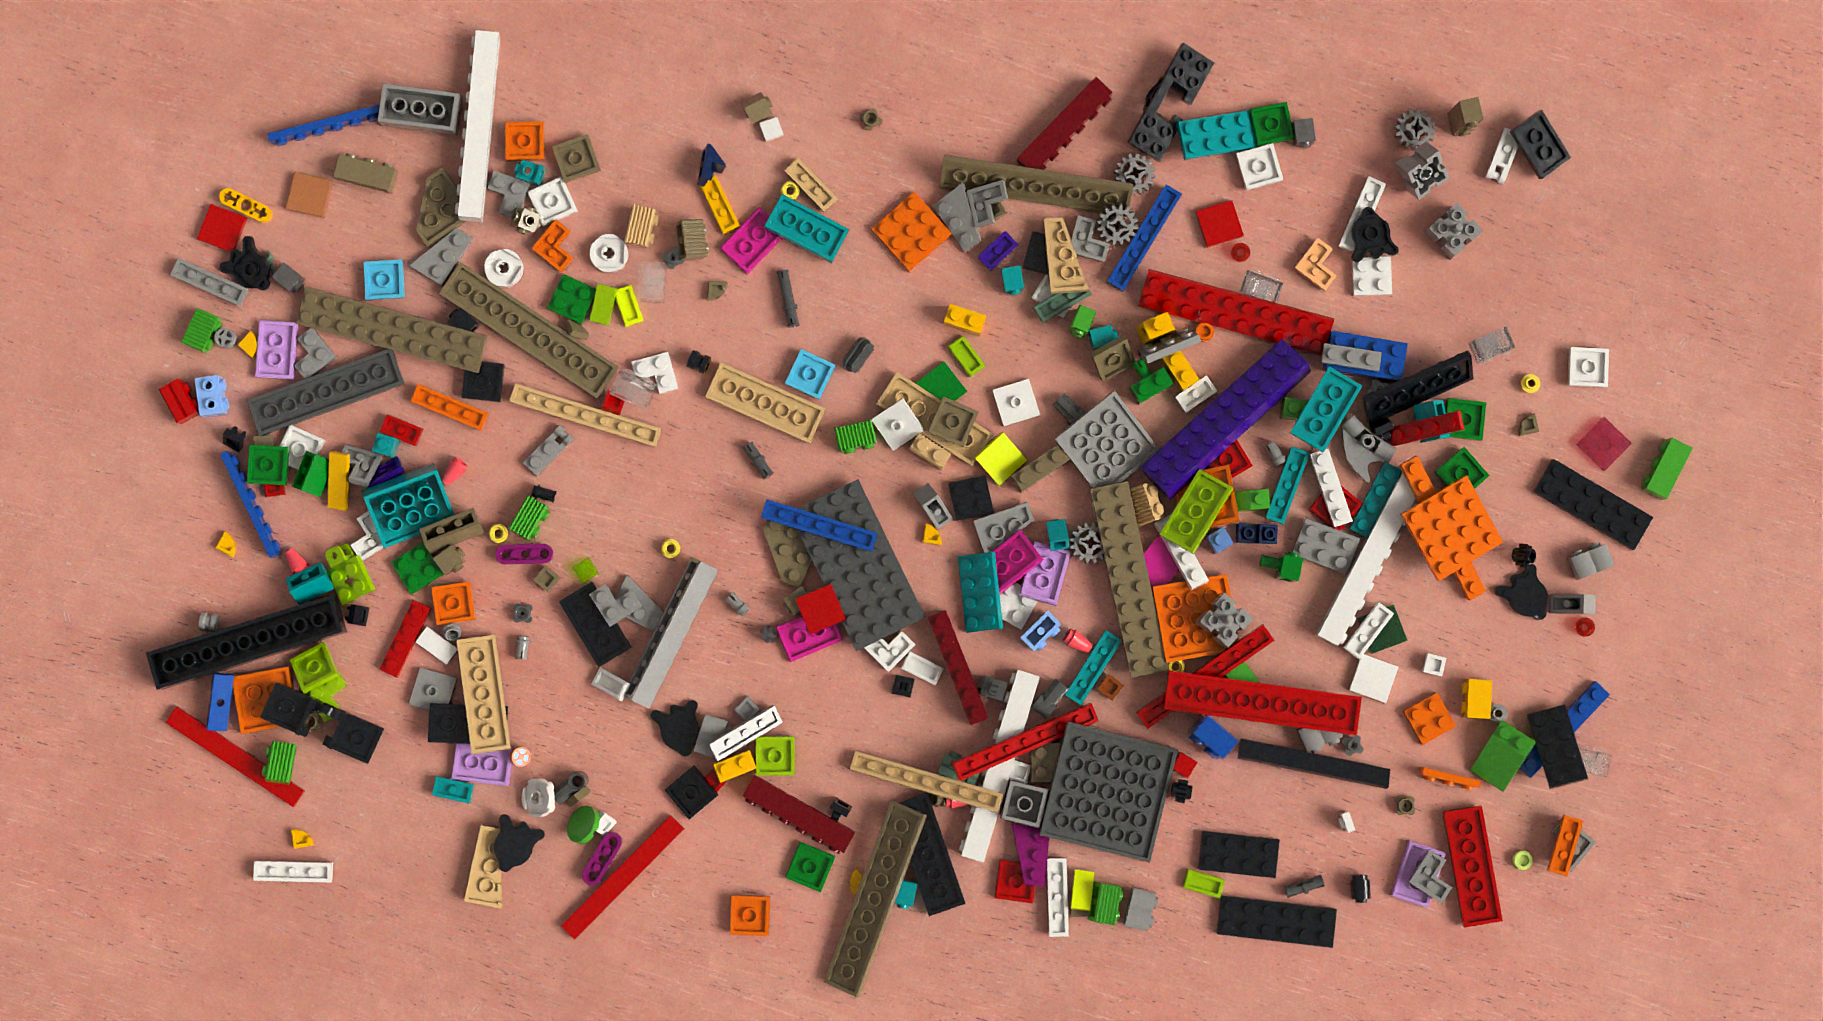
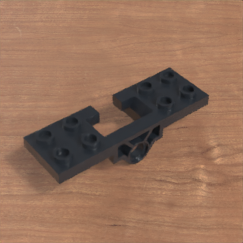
[1127,43,1214,162]
[260,682,384,764]

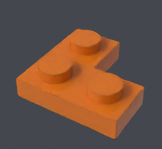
[532,219,574,273]

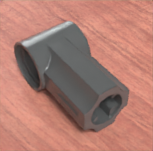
[1053,393,1086,425]
[1031,679,1068,719]
[553,771,589,805]

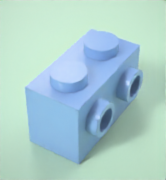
[195,375,229,418]
[1020,611,1061,652]

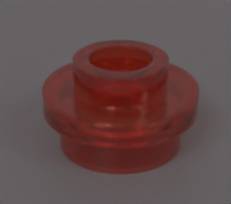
[1231,243,1250,262]
[1575,617,1595,637]

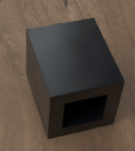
[447,307,480,332]

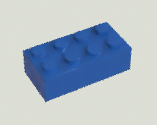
[1322,331,1408,383]

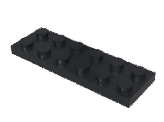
[1363,350,1474,425]
[1533,459,1653,550]
[900,793,966,916]
[1216,895,1337,948]

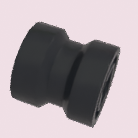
[686,350,712,374]

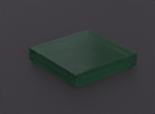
[1357,604,1408,654]

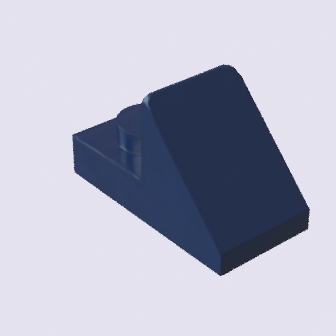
[697,143,726,187]

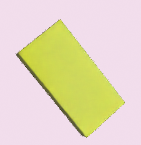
[615,285,644,327]
[1070,869,1094,911]

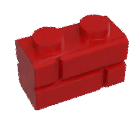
[159,379,200,424]

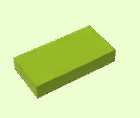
[590,284,617,325]
[948,336,986,377]
[1182,869,1225,898]

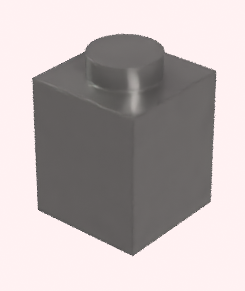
[1292,118,1316,149]
[272,262,306,294]

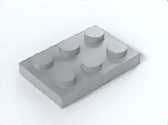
[1138,328,1201,363]
[1292,518,1360,574]

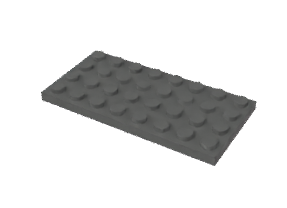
[797,479,926,651]

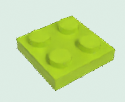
[290,642,339,693]
[756,736,795,776]

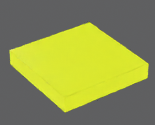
[974,432,1027,486]

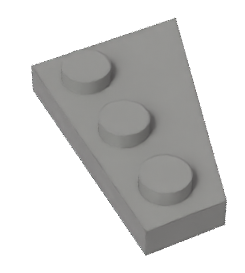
[933,183,982,252]
[409,228,473,286]
[973,502,1034,553]
[615,575,664,632]

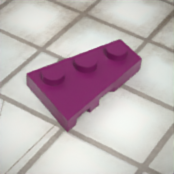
[1012,824,1049,887]

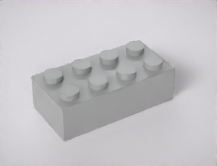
[378,84,463,136]

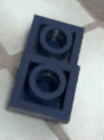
[1236,523,1278,544]

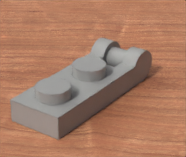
[523,425,575,476]

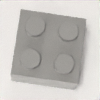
[1001,780,1048,828]

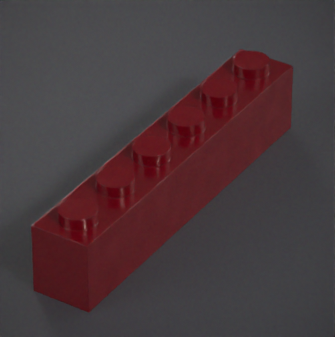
[1017,77,1113,170]
[928,610,988,725]
[743,775,855,854]

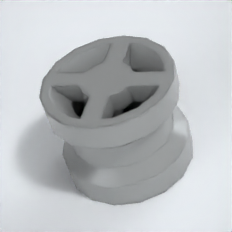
[214,328,237,349]
[199,611,220,632]

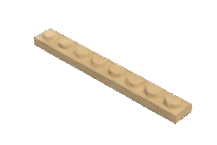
[509,383,662,447]
[850,751,1003,813]

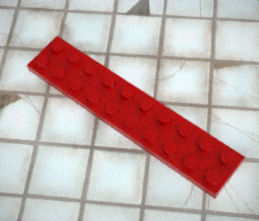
[1138,269,1334,355]
[1164,671,1362,735]

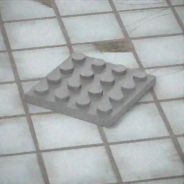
[1054,390,1160,489]

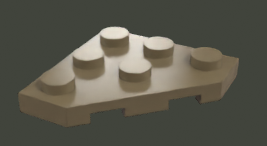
[416,168,466,247]
[763,520,812,588]

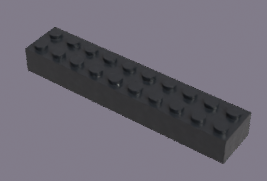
[146,595,347,690]

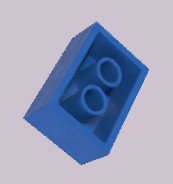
[1188,715,1239,759]

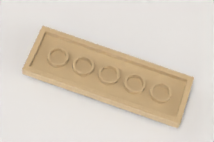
[705,362,826,444]
[876,372,993,467]
[456,635,511,755]

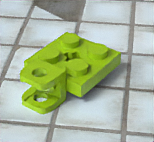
[325,543,376,606]

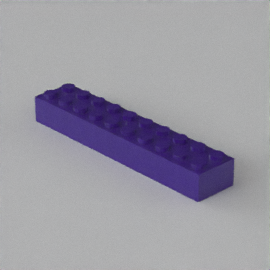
[1141,339,1311,500]

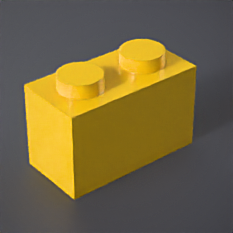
[944,304,986,337]
[1160,350,1200,392]
[1461,679,1492,719]
[712,750,756,783]

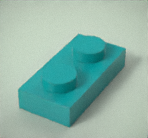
[432,776,475,804]

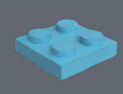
[364,259,405,301]
[785,349,836,400]

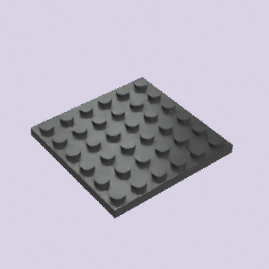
[1038,721,1178,863]

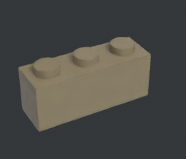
[1448,97,1484,137]
[334,153,398,194]
[1011,444,1070,493]
[419,508,485,554]

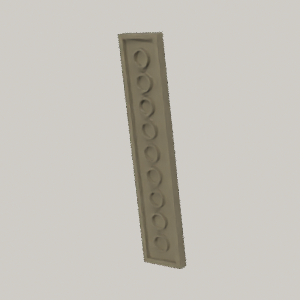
[939,155,1134,217]
[439,262,619,399]
[296,287,488,373]
[1090,481,1169,678]
[824,800,927,998]

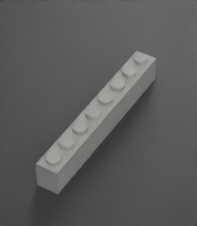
[625,557,718,708]

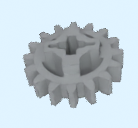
[1394,108,1437,151]
[1114,153,1156,195]
[1097,203,1138,245]
[1069,522,1103,564]

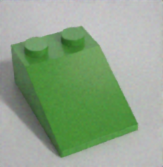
[1470,720,1536,792]

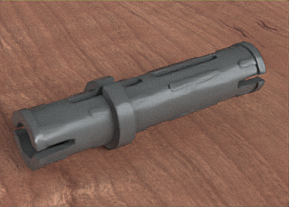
[776,269,800,328]

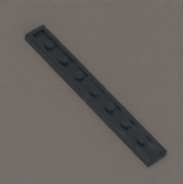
[1237,738,1390,789]

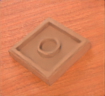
[286,172,333,218]

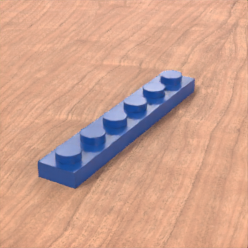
[268,105,380,146]
[1107,184,1182,292]
[220,451,281,558]
[761,499,878,552]
[1520,681,1610,778]

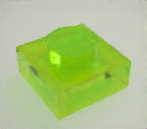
[573,557,600,584]

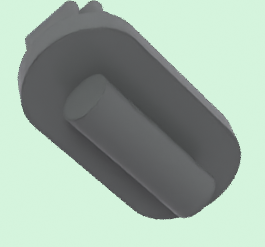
[843,337,874,373]

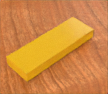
[700,175,740,235]
[327,451,350,511]

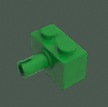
[1129,358,1174,405]
[1260,552,1304,583]

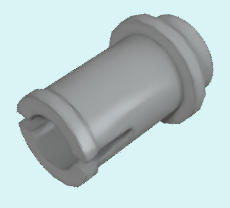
[1265,441,1286,467]
[725,592,750,616]
[515,635,531,660]

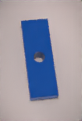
[206,673,234,731]

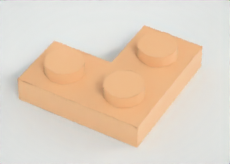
[1294,238,1337,292]

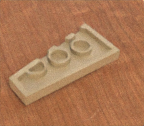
[1043,217,1089,294]
[464,825,502,909]

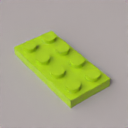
[1160,469,1233,554]

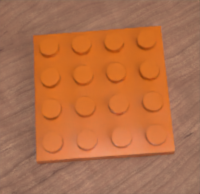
[1400,475,1503,581]
[1151,574,1239,663]

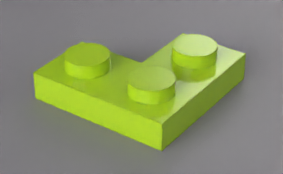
[305,670,348,723]

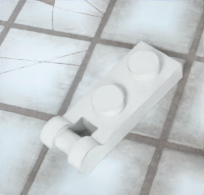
[1485,128,1518,184]

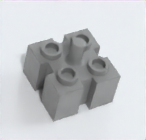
[1395,141,1450,200]
[1425,203,1483,260]
[1195,593,1254,648]

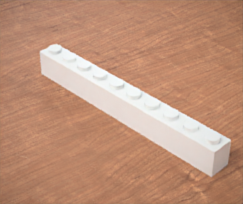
[455,30,500,222]
[1315,472,1417,646]
[959,670,1040,863]

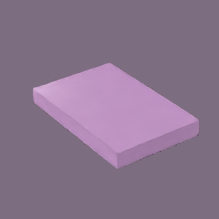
[255,320,298,380]
[1019,541,1071,606]
[451,744,514,786]
[1390,840,1446,908]

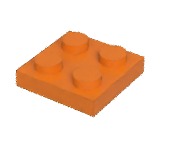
[505,121,545,161]
[431,581,476,625]
[1403,693,1456,745]
[730,895,770,936]

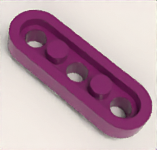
[495,544,554,565]
[582,832,623,885]

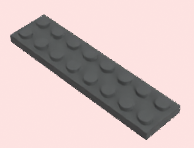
[247,349,405,436]

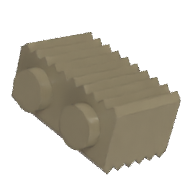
[676,219,709,261]

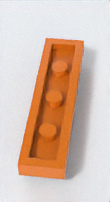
[410,384,489,431]

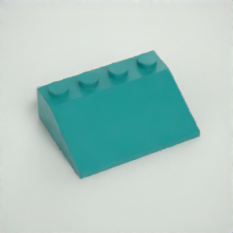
[361,463,454,548]

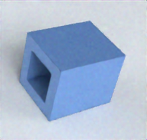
[1205,527,1234,554]

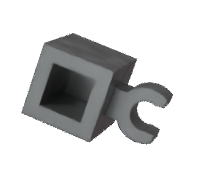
[977,676,1008,701]

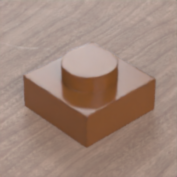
[1097,674,1124,701]

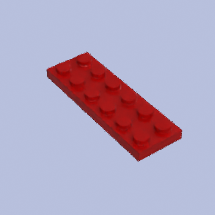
[1443,805,1503,928]

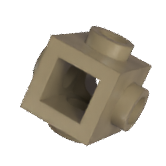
[510,206,541,235]

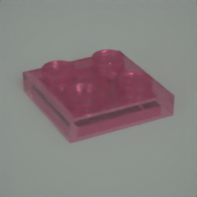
[1576,417,1632,471]

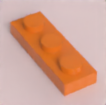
[1419,767,1481,791]
[1547,815,1583,877]

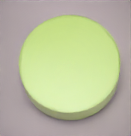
[1512,850,1533,870]

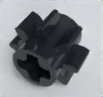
[1512,543,1536,568]
[1171,779,1193,803]

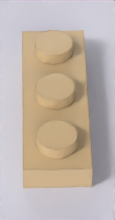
[784,158,838,212]

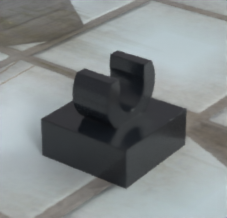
[1369,418,1394,441]
[223,426,246,452]
[345,604,370,626]
[892,675,915,698]
[830,797,852,822]

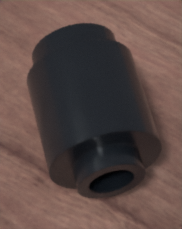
[1350,874,1371,903]

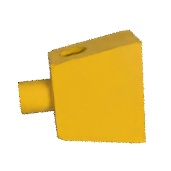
[1136,312,1176,345]

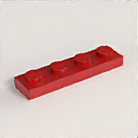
[1389,411,1465,446]
[379,600,432,678]

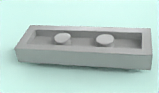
[1321,343,1382,372]

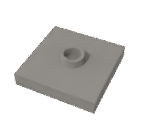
[409,667,458,710]

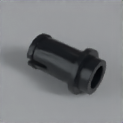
[531,484,557,503]

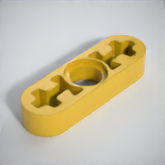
[219,188,273,223]

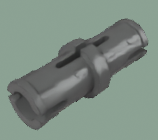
[742,441,774,480]
[1284,874,1325,898]

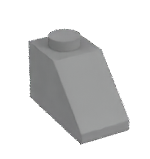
[913,483,953,529]
[1549,594,1596,614]

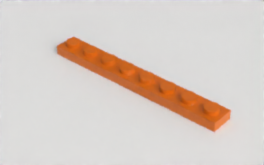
[1399,456,1486,600]

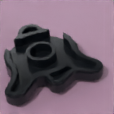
[1351,207,1399,262]
[220,236,270,290]
[1494,564,1548,620]
[650,700,699,756]
[494,814,545,872]

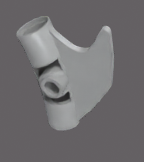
[1341,415,1396,483]

